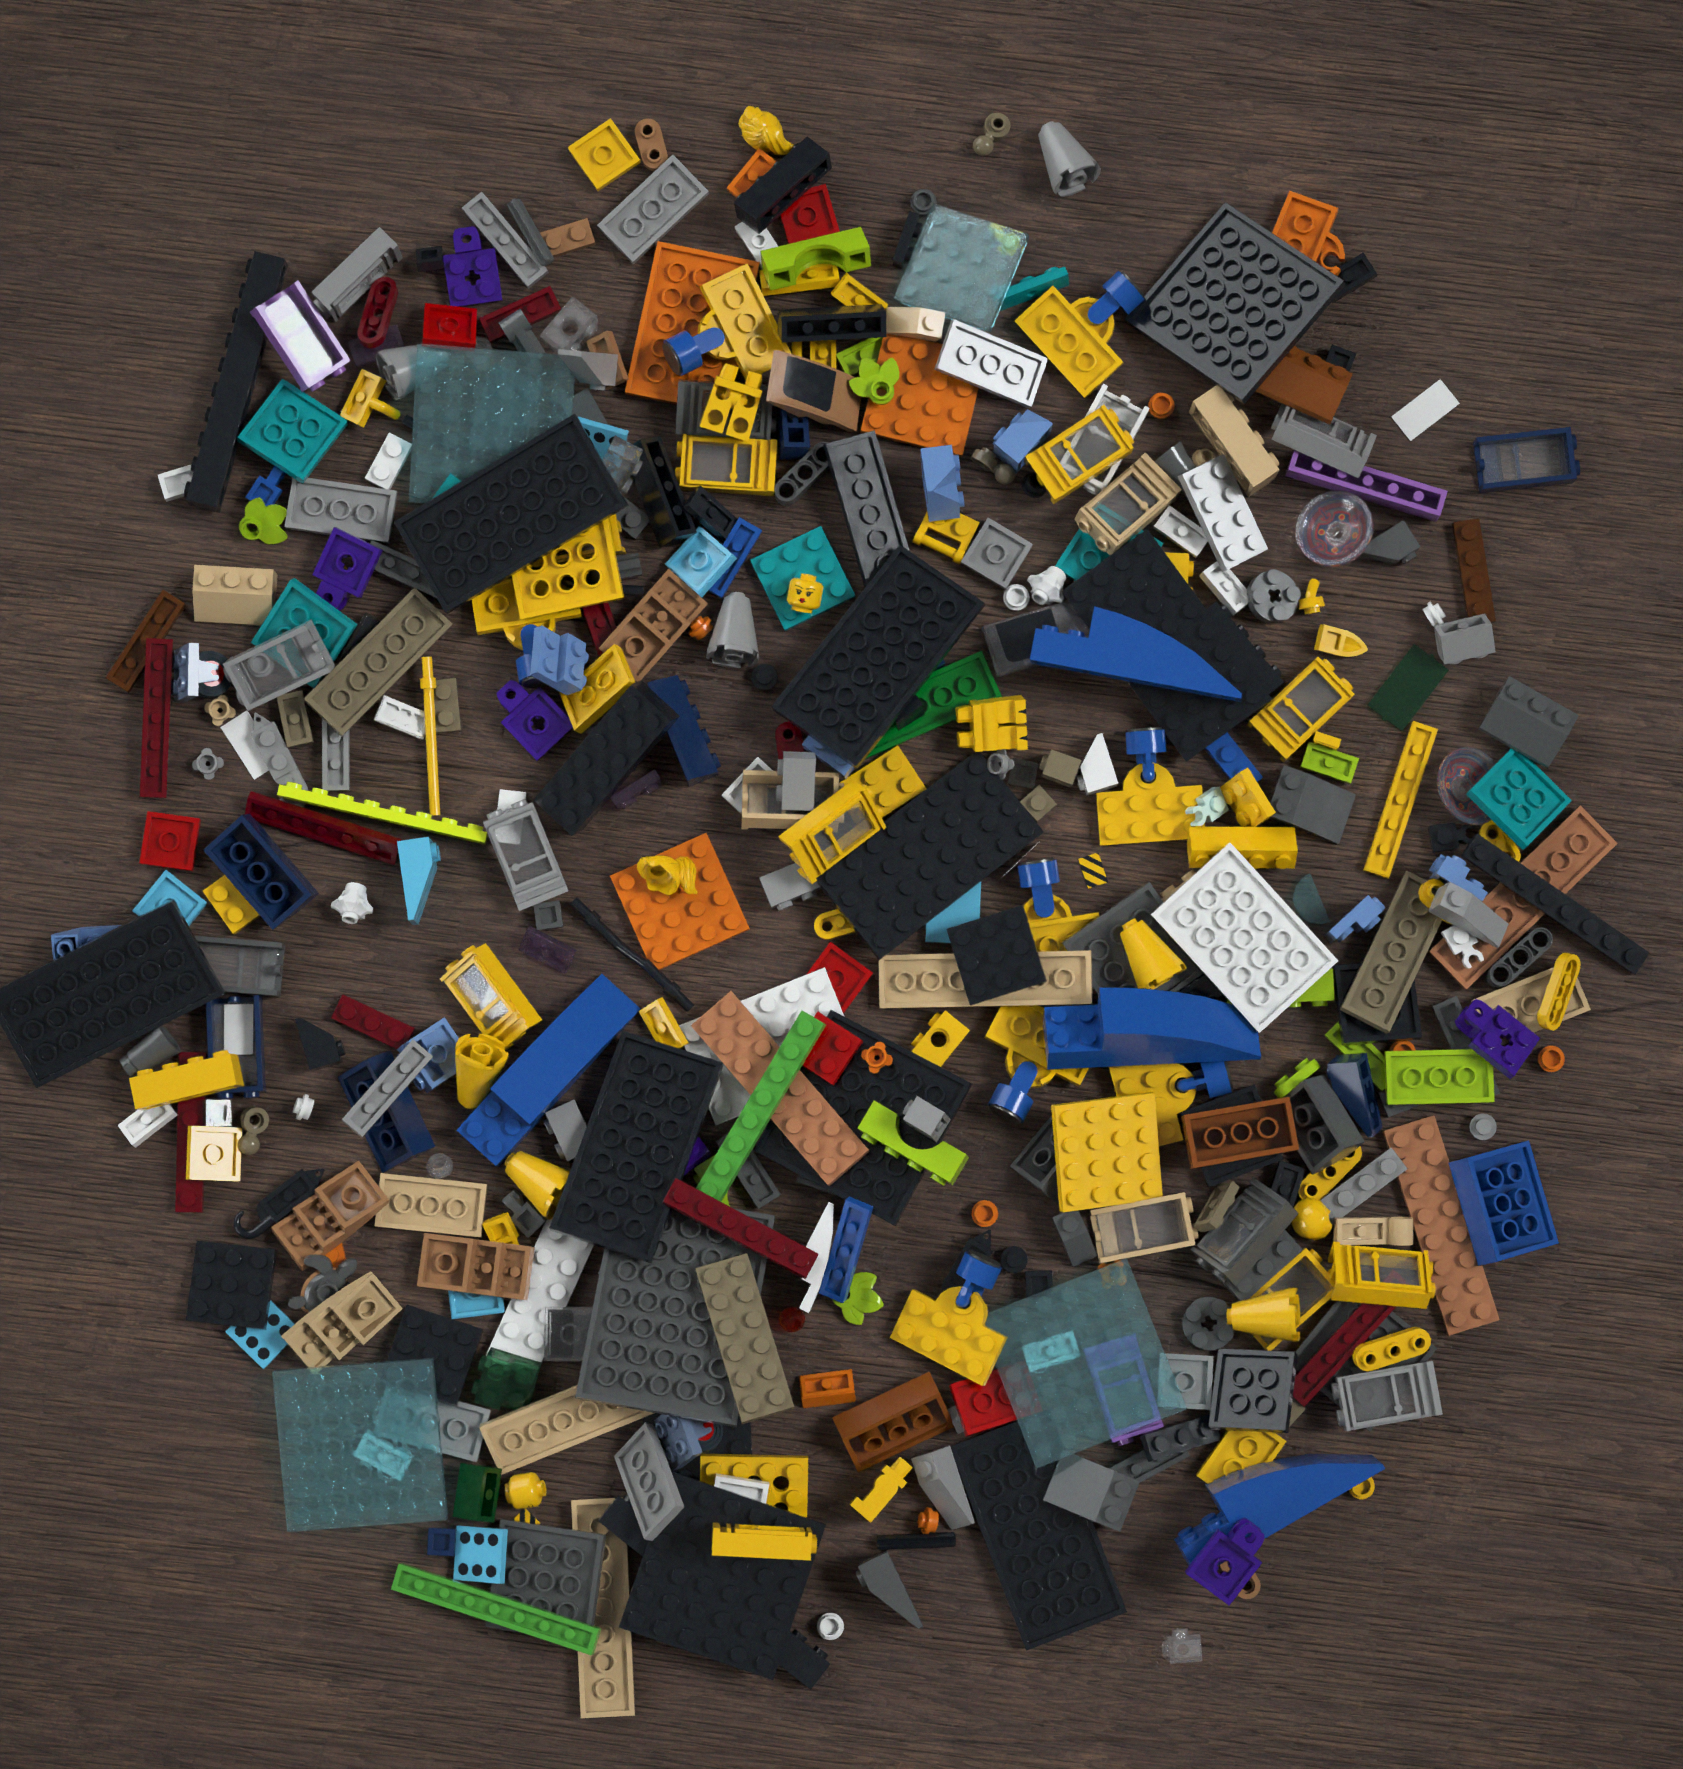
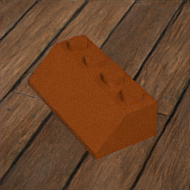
[1256,346,1353,425]
[832,1372,954,1472]

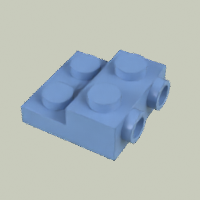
[530,625,589,695]
[1429,854,1488,901]
[1324,895,1385,944]
[397,1017,459,1093]

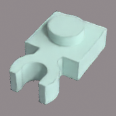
[1185,786,1229,826]

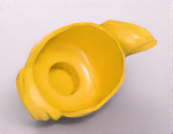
[738,106,794,155]
[637,855,698,895]

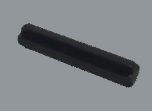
[876,1532,956,1550]

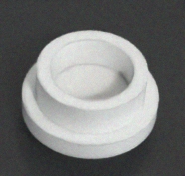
[1003,584,1030,611]
[1423,601,1446,627]
[293,1094,314,1120]
[817,1613,844,1640]

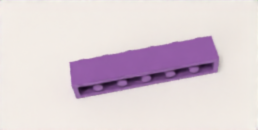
[1285,449,1448,522]

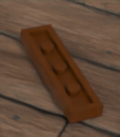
[1452,518,1496,623]
[106,590,186,693]

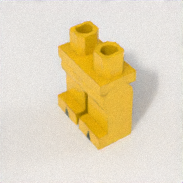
[699,363,762,442]
[955,695,1028,752]
[849,1457,913,1523]

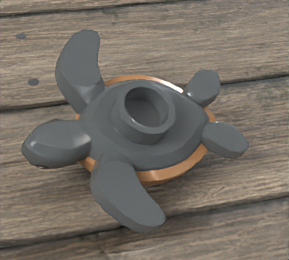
[288,1254,357,1313]

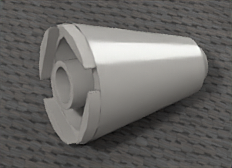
[1038,121,1101,197]
[376,344,452,401]
[706,592,759,668]

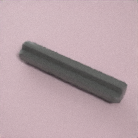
[507,198,554,266]

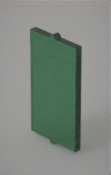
[1367,644,1449,732]

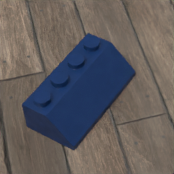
[647,675,721,787]
[204,814,319,930]
[338,1050,436,1173]

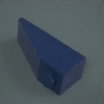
[777,407,810,460]
[1327,1053,1383,1138]

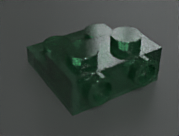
[471,1347,542,1410]

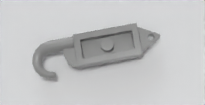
[250,712,308,807]

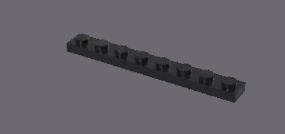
[1461,834,1650,975]

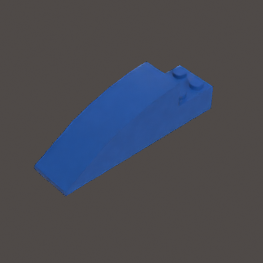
[1030,606,1242,702]
[456,974,641,1167]
[1043,988,1261,1070]
[1174,1454,1385,1566]

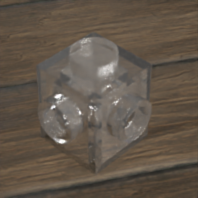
[1162,1628,1203,1664]

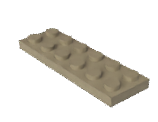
[304,587,453,737]
[1340,871,1442,1034]
[695,1253,794,1424]

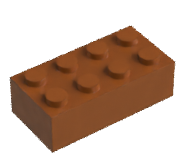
[1181,1097,1299,1169]

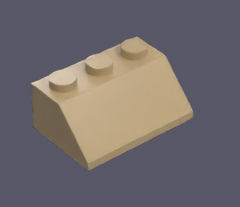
[192,565,277,626]

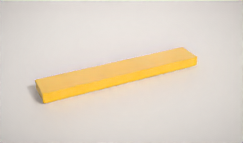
[1363,721,1438,879]

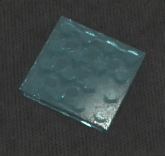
[894,204,1029,333]

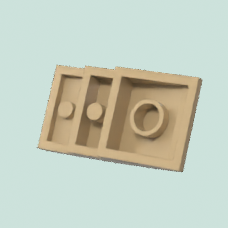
[281,1271,403,1375]

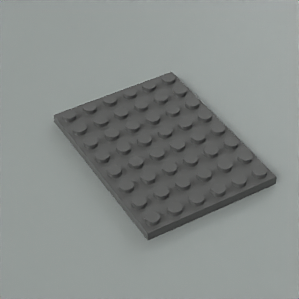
[575,1208,775,1427]

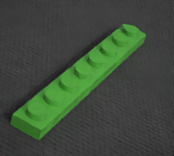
[696,1010,826,1202]
[391,1563,601,1655]

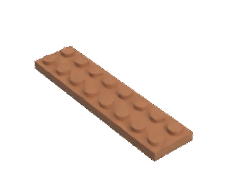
[1428,805,1618,990]
[691,991,869,1186]
[1382,1115,1500,1336]

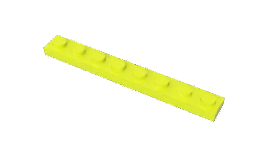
[277,782,488,845]

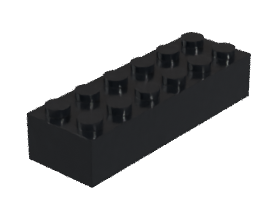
[534,680,680,836]

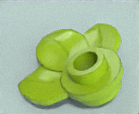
[849,357,899,405]
[239,497,288,544]
[832,1272,884,1325]

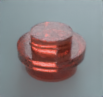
[778,1307,805,1332]

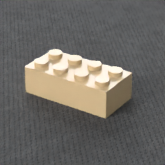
[1189,385,1280,497]

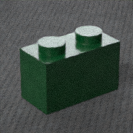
[453,1463,502,1522]

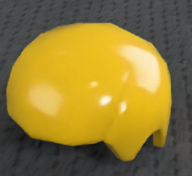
[1291,1198,1332,1240]

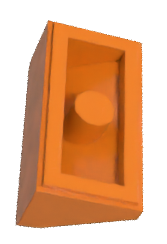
[799,1369,856,1408]

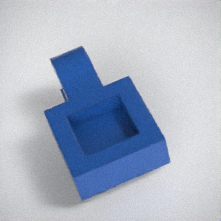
[245,466,287,506]

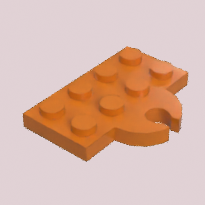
[1272,191,1345,276]

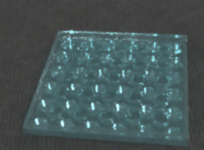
[409,343,575,503]
[985,1258,1187,1469]
[272,1358,448,1532]

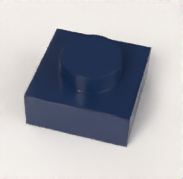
[427,1527,456,1556]

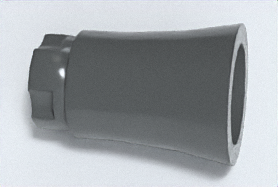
[1154,441,1196,502]
[119,1025,181,1077]

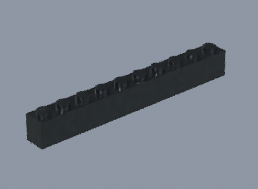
[184,251,288,513]
[597,1494,830,1690]

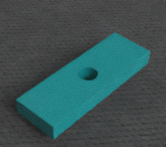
[992,267,1069,313]

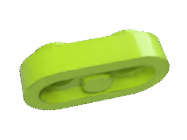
[1274,1058,1321,1099]

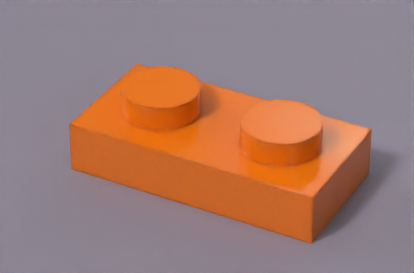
[727,148,776,198]

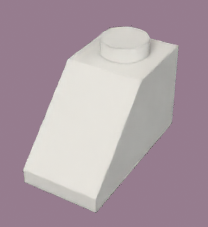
[1076,733,1118,796]

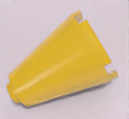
[1120,918,1187,989]
[455,1033,509,1109]
[504,1151,570,1220]
[1227,1288,1301,1342]

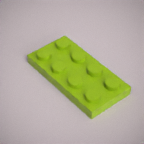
[1384,1049,1495,1105]

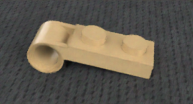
[1333,1217,1413,1246]

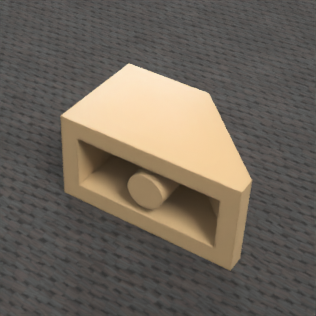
[886,307,945,342]

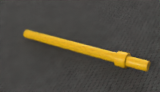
[420,657,440,816]

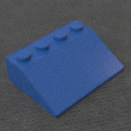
[1449,1140,1559,1266]

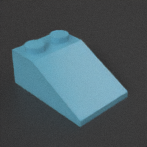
[397,837,441,925]

